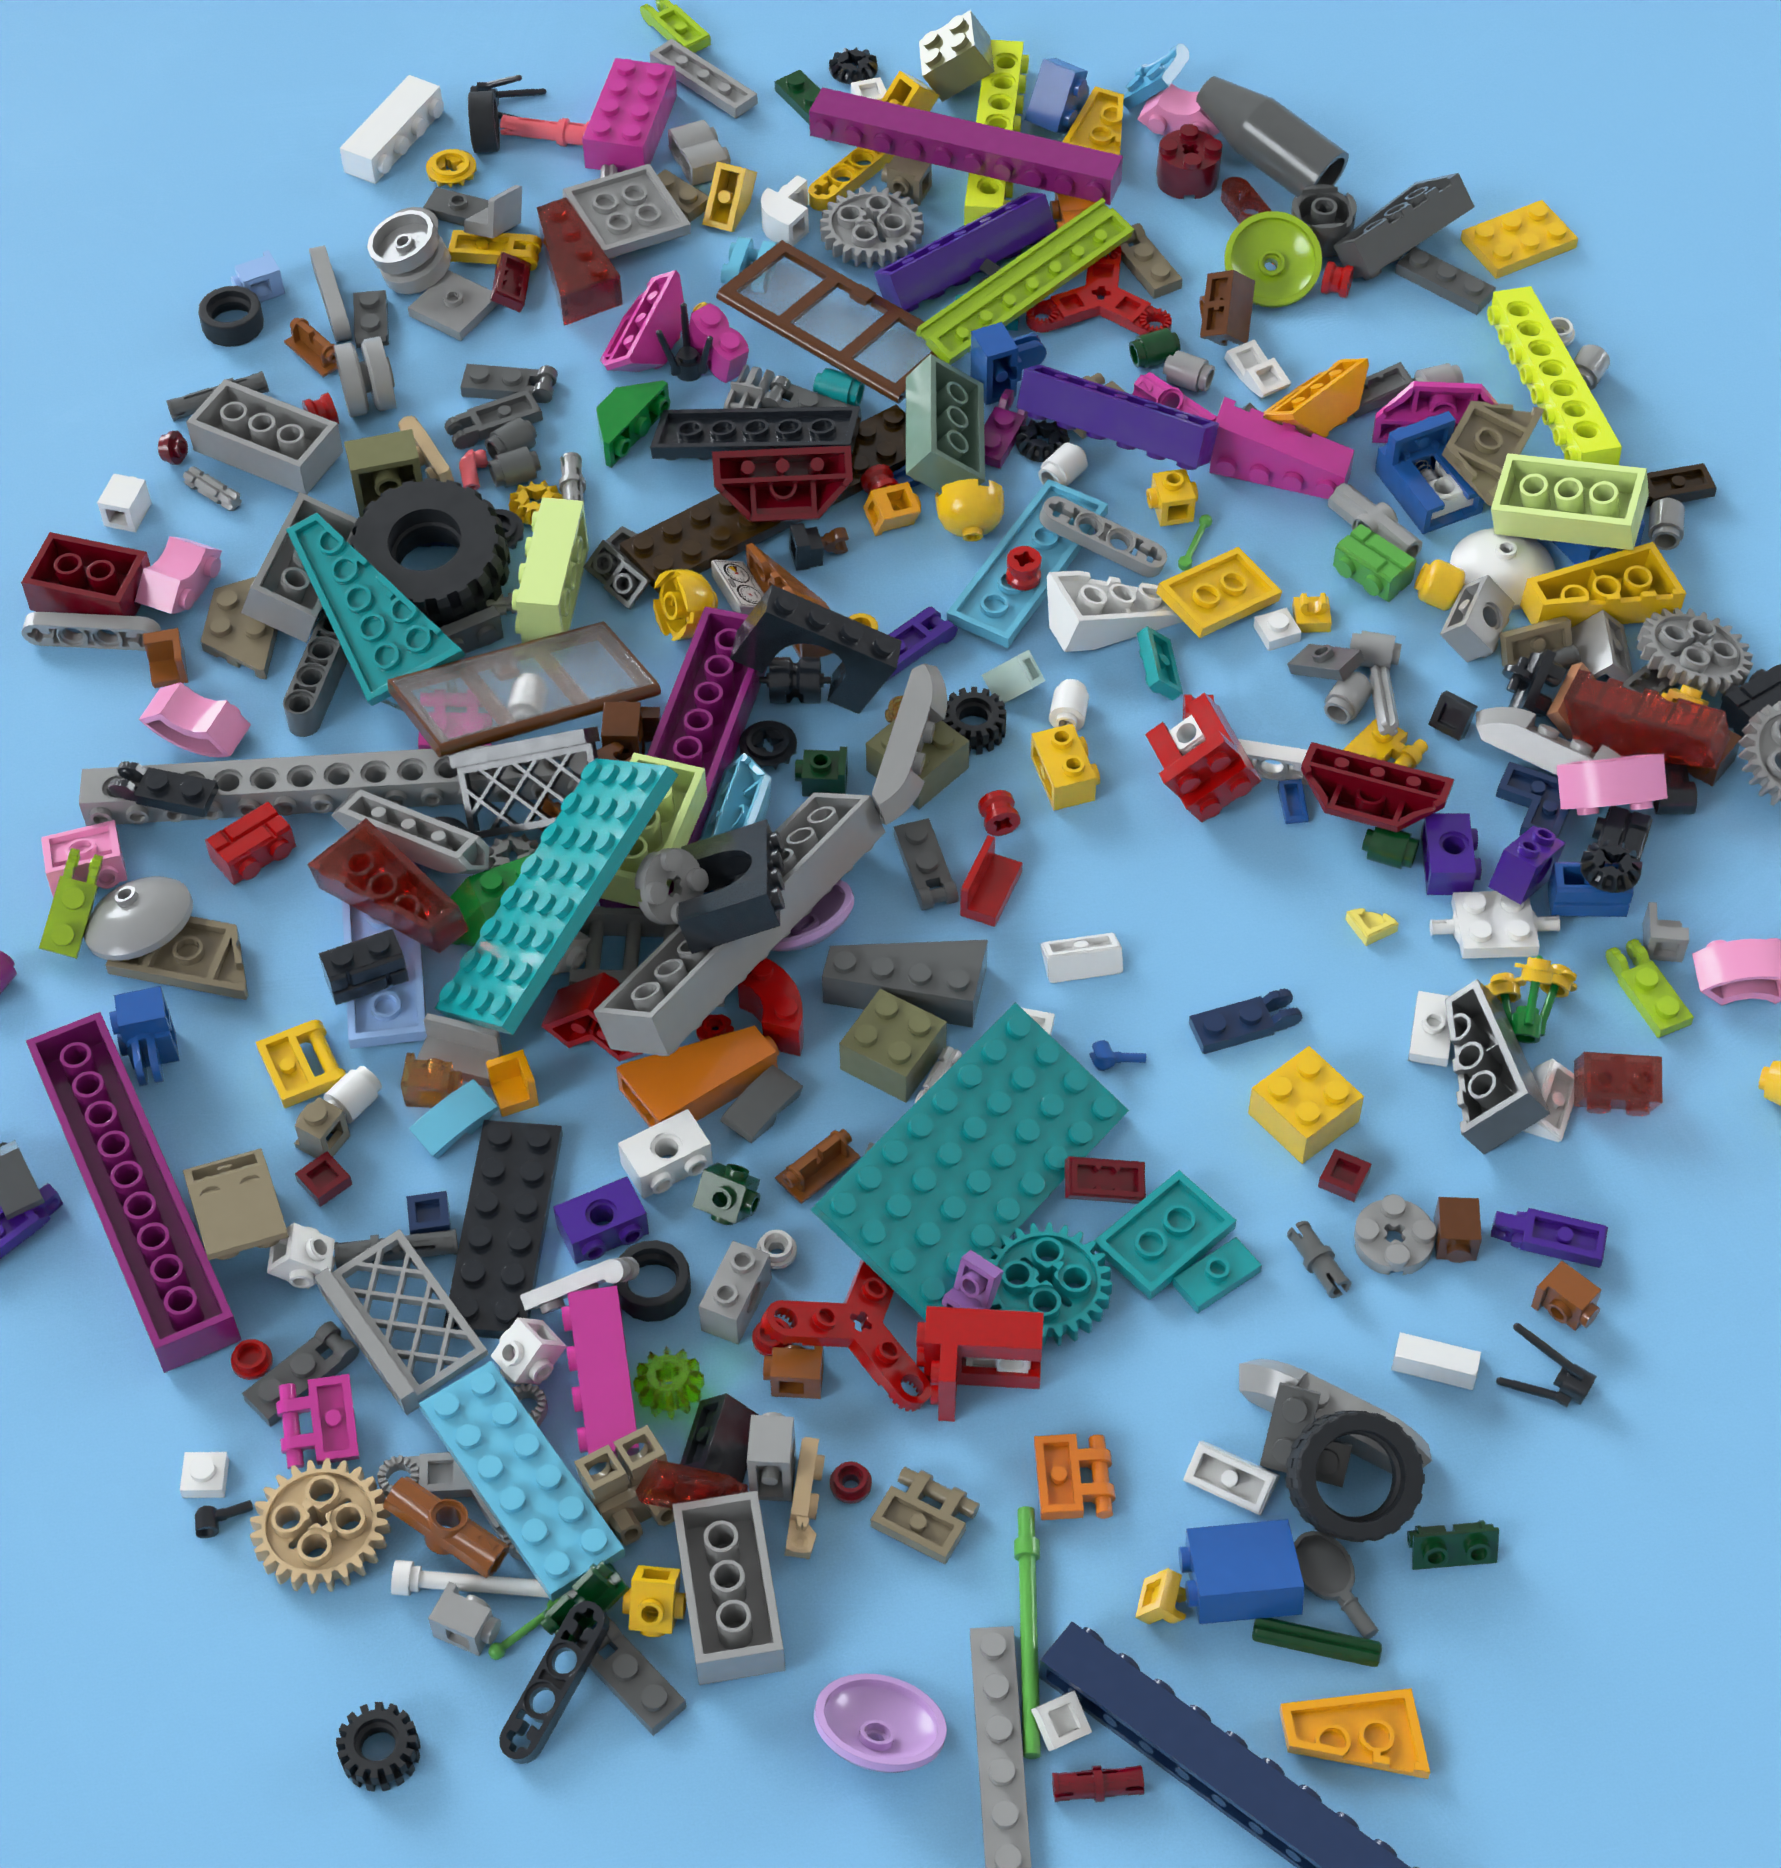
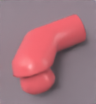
[459,449,488,490]

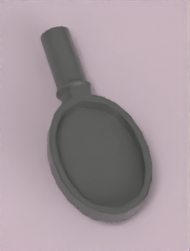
[1294,1531,1379,1639]

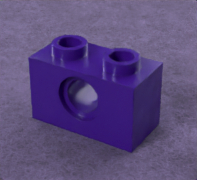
[1420,813,1482,895]
[1488,826,1566,905]
[553,1176,649,1265]

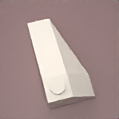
[1047,571,1183,652]

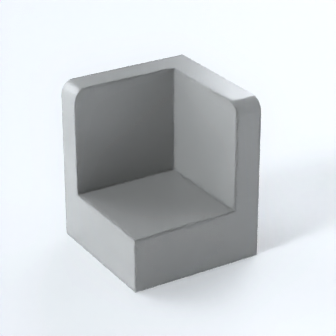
[1642,902,1689,962]

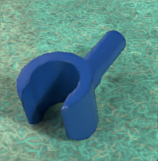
[1089,1040,1146,1071]

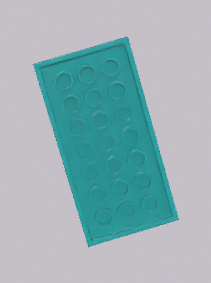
[434,758,678,1035]
[811,1002,1129,1321]

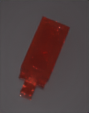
[636,1459,749,1509]

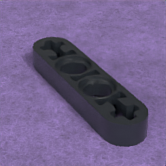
[499,1601,610,1764]

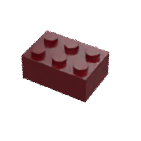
[21,532,151,616]

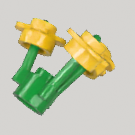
[1485,955,1577,1043]

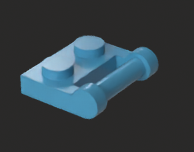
[1123,44,1189,110]

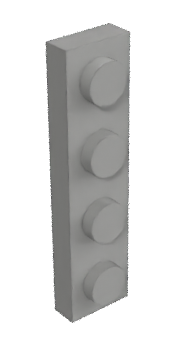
[650,39,758,118]

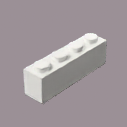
[340,75,444,184]

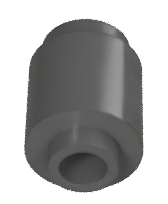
[485,417,537,460]
[488,446,541,488]

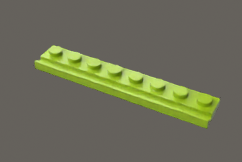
[916,198,1135,365]

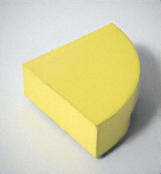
[1345,908,1399,946]

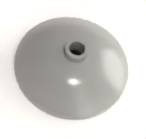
[84,876,193,961]

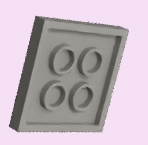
[563,163,691,260]

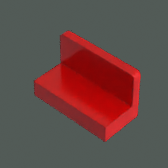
[960,835,1023,927]

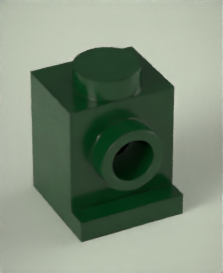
[795,746,848,797]

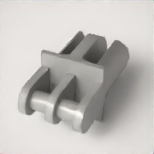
[723,365,775,409]

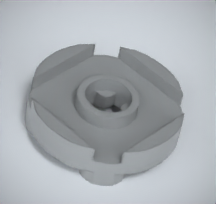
[635,848,709,925]
[1354,1194,1436,1275]

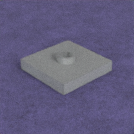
[408,270,498,341]

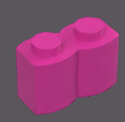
[689,303,749,383]

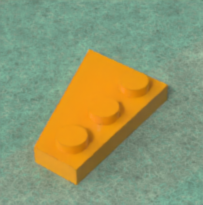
[1279,1688,1430,1779]

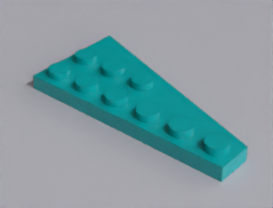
[286,513,466,706]

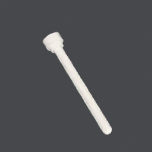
[391,1560,578,1598]

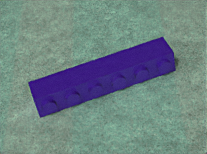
[874,192,1057,312]
[1016,364,1219,470]

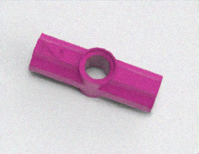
[1132,372,1217,422]

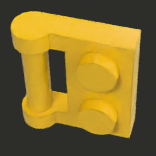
[255,1020,346,1109]

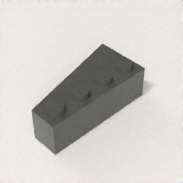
[1333,173,1475,280]
[822,940,988,1028]
[1445,979,1550,1154]

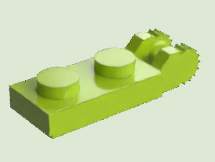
[640,0,711,53]
[39,848,103,959]
[1605,939,1694,1038]

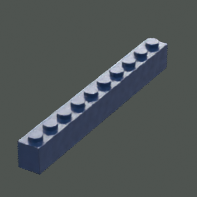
[1039,1622,1419,1868]

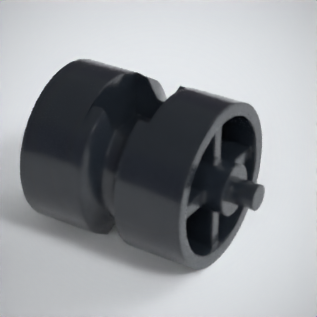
[759,657,831,704]

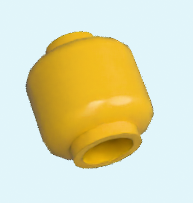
[1414,559,1466,611]

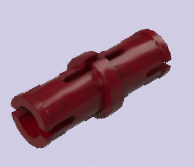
[1052,1765,1144,1802]

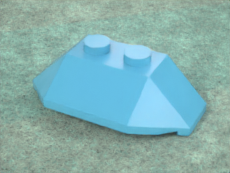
[698,753,771,841]

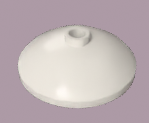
[1450,528,1555,610]

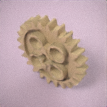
[250,1458,391,1593]

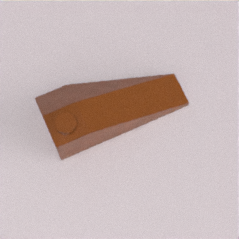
[746,543,833,658]

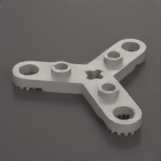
[377,1383,548,1561]

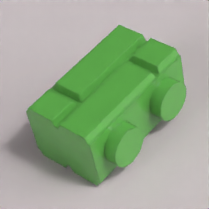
[1333,524,1417,602]

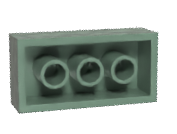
[906,354,985,494]

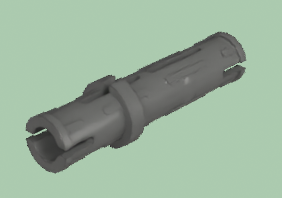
[166,371,269,421]
[334,1229,458,1268]

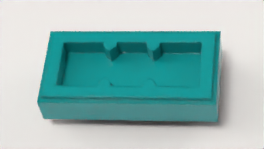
[1172,1237,1262,1314]

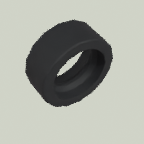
[468,91,500,153]
[198,286,264,347]
[613,1240,691,1322]

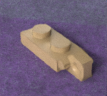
[784,1437,825,1559]

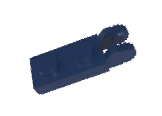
[1189,988,1303,1054]

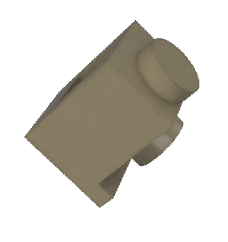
[881,155,932,206]
[294,1097,350,1158]

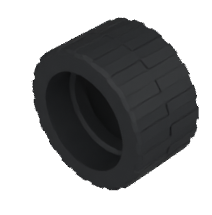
[1285,1411,1425,1542]

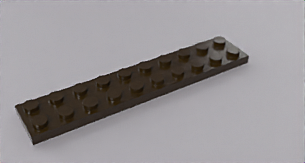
[619,404,906,594]

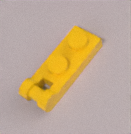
[448,230,543,271]

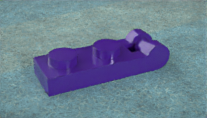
[887,606,958,681]

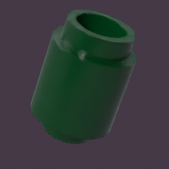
[1129,328,1181,368]
[1362,827,1420,869]

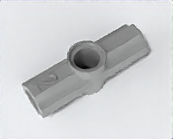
[1328,482,1423,558]

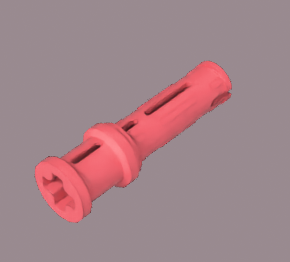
[500,115,589,147]

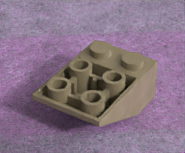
[183,1148,289,1261]

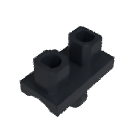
[1502,649,1566,717]

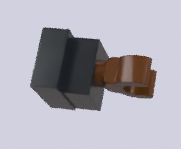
[789,523,849,571]

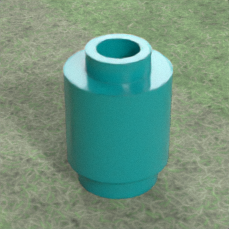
[813,368,865,406]

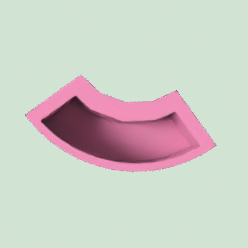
[1137,83,1220,136]
[135,536,222,614]
[139,682,251,758]
[1557,754,1668,815]
[1692,938,1781,1006]

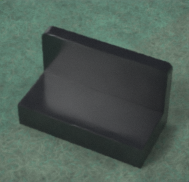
[677,1393,758,1491]

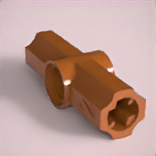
[383,1476,510,1578]

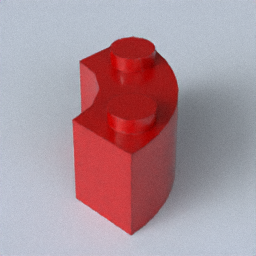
[738,958,804,1056]

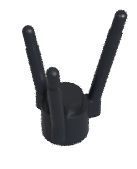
[470,75,547,119]
[656,302,713,382]
[1496,1323,1597,1408]

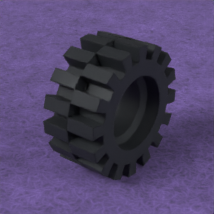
[942,687,1006,755]
[336,1702,421,1792]

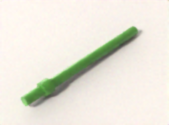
[1014,1506,1041,1759]

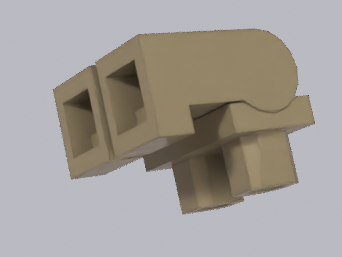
[574,1425,677,1546]

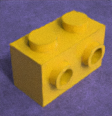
[1031,723,1100,811]

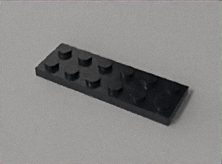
[650,406,862,460]
[443,1120,563,1339]

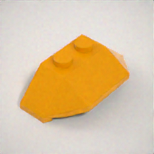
[1263,358,1369,438]

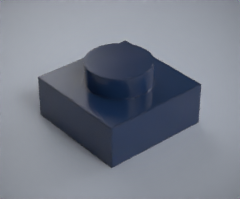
[406,1191,451,1235]

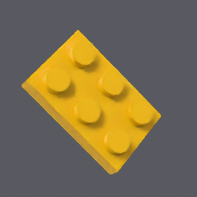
[1460,200,1578,279]
[1156,547,1282,638]

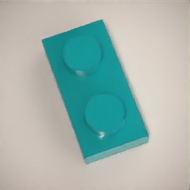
[1137,626,1183,701]

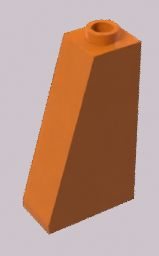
[616,1025,779,1127]

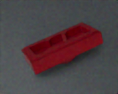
[490,252,531,312]
[1065,1156,1146,1204]

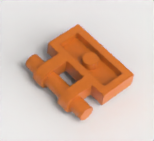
[1034,1434,1116,1520]

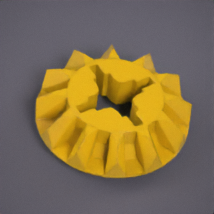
[426,149,477,188]
[508,480,563,525]

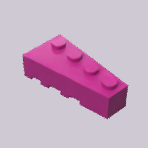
[561,1285,640,1463]

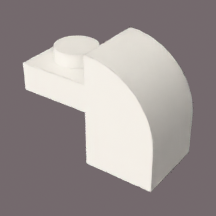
[761,175,809,246]

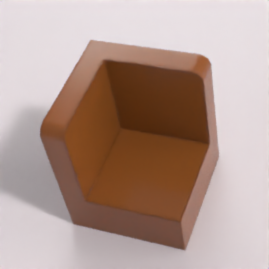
[143,628,188,688]

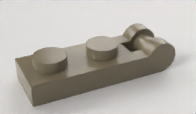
[1121,223,1182,299]

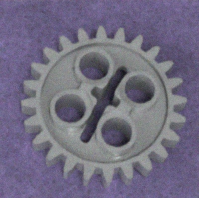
[820,186,924,268]
[1636,608,1753,697]
[1738,701,1781,806]

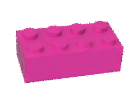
[582,58,677,173]

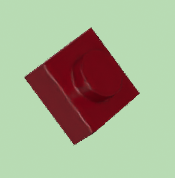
[1318,1149,1372,1202]
[295,1151,353,1207]

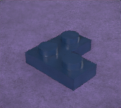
[1496,762,1571,838]

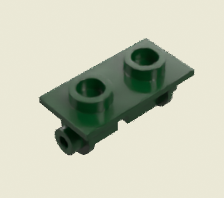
[1407,1520,1499,1570]
[540,1560,630,1643]

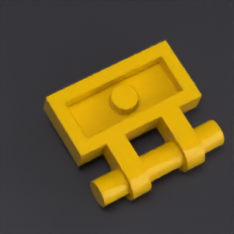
[1343,718,1428,768]

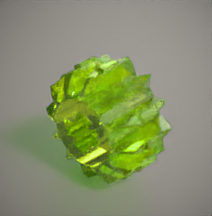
[633,1346,705,1420]

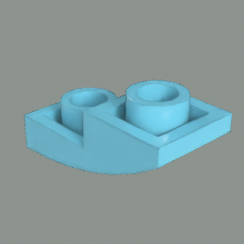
[408,1079,500,1159]

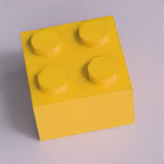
[1248,1046,1364,1164]

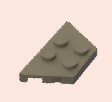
[1442,400,1544,506]
[200,576,278,679]
[105,916,248,1000]

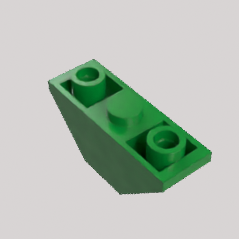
[596,380,671,468]

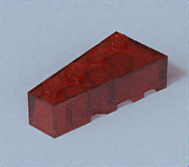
[537,197,623,326]
[1564,669,1730,769]
[307,818,469,953]

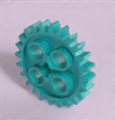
[986,1222,1112,1347]

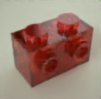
[1574,1052,1663,1116]

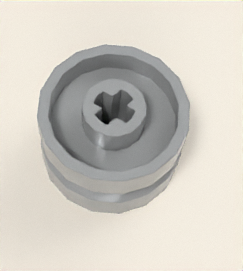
[367,210,451,294]
[334,336,397,418]

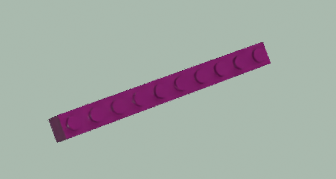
[809,87,1123,205]

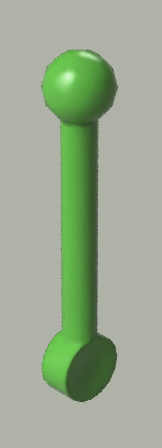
[1178,514,1212,571]
[488,1598,560,1660]

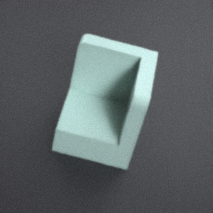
[982,650,1045,703]

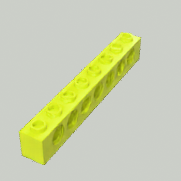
[964,40,1029,225]
[1487,286,1622,465]

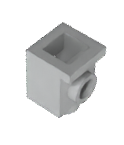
[428,1582,501,1656]

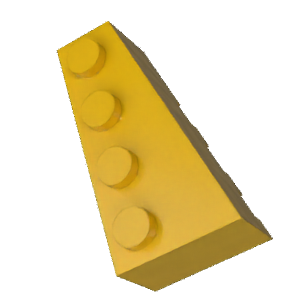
[1520,542,1686,628]

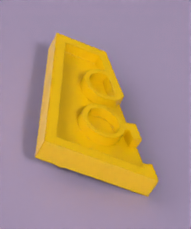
[1062,86,1124,155]

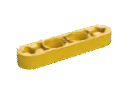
[808,147,895,211]

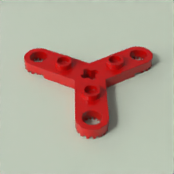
[1026,245,1172,335]
[761,1260,931,1412]

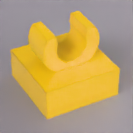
[1292,593,1332,633]
[1135,1568,1187,1625]

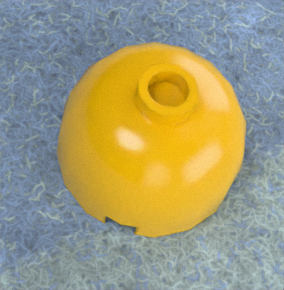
[935,479,1005,541]
[653,569,718,641]

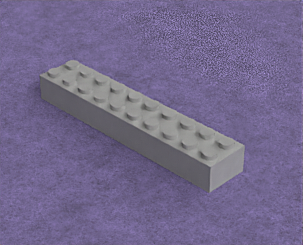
[593,793,885,1056]

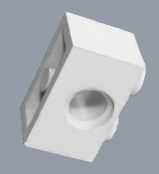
[618,1109,713,1199]

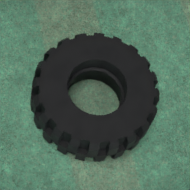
[348,478,510,628]

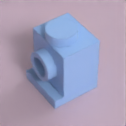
[230,250,285,302]

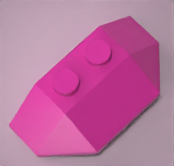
[600,270,684,372]
[1372,381,1498,443]

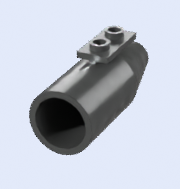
[1196,76,1349,197]

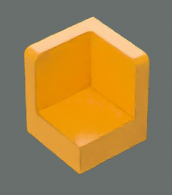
[486,1049,539,1117]

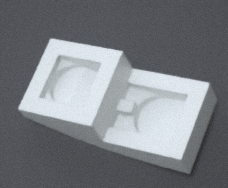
[1224,339,1291,398]

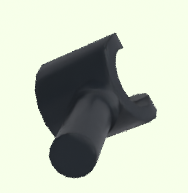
[195,1500,253,1539]

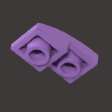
[942,1250,1004,1309]

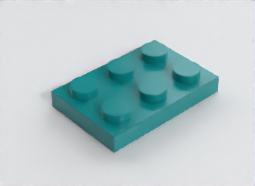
[1094,1170,1237,1300]

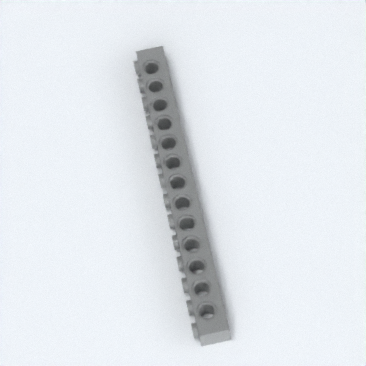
[79,745,587,826]

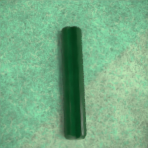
[1252,1618,1382,1667]

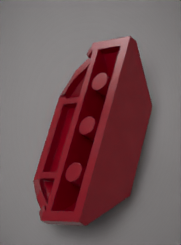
[712,446,853,523]
[1301,742,1454,832]

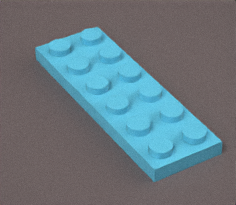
[947,479,1108,648]
[419,1361,626,1602]

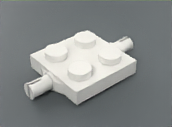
[1430,891,1560,959]

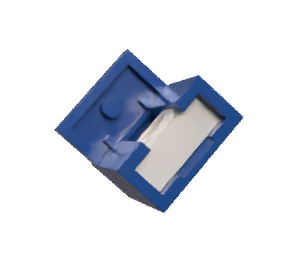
[1375,411,1484,534]

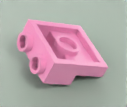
[41,820,128,898]

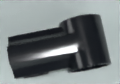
[1652,745,1697,814]

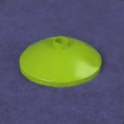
[1224,211,1322,308]

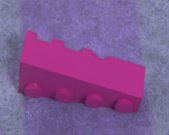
[1209,396,1354,499]

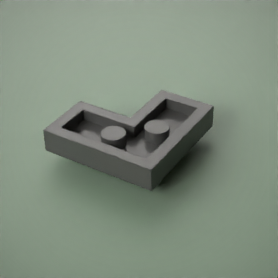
[1260,1382,1353,1487]

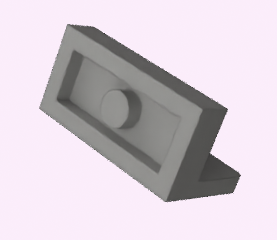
[464,185,522,238]
[1571,610,1633,684]
[416,1013,503,1087]

